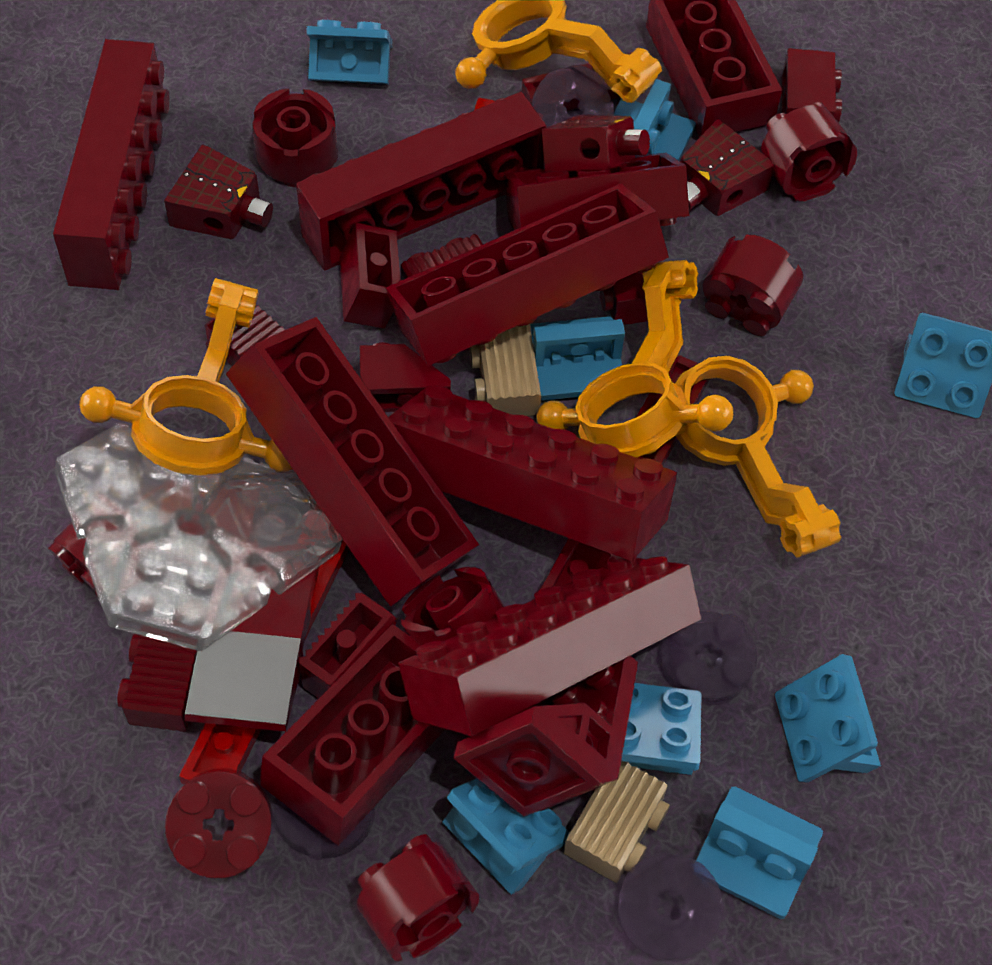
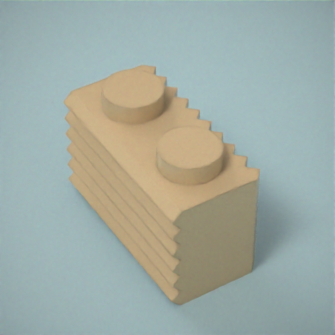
[469,324,541,416]
[564,761,670,883]

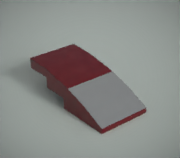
[185,546,319,732]

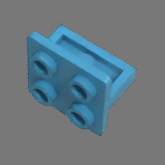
[307,20,393,85]
[613,79,696,161]
[894,313,992,418]
[530,317,625,400]
[775,654,881,782]
[621,683,701,775]
[442,778,570,895]
[692,786,823,919]

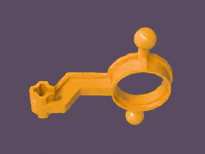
[455,0,662,103]
[536,260,733,457]
[79,278,293,476]
[644,356,841,558]

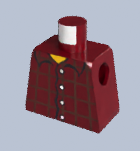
[542,115,650,171]
[680,119,774,216]
[164,144,273,239]

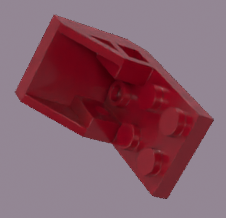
[454,655,638,816]

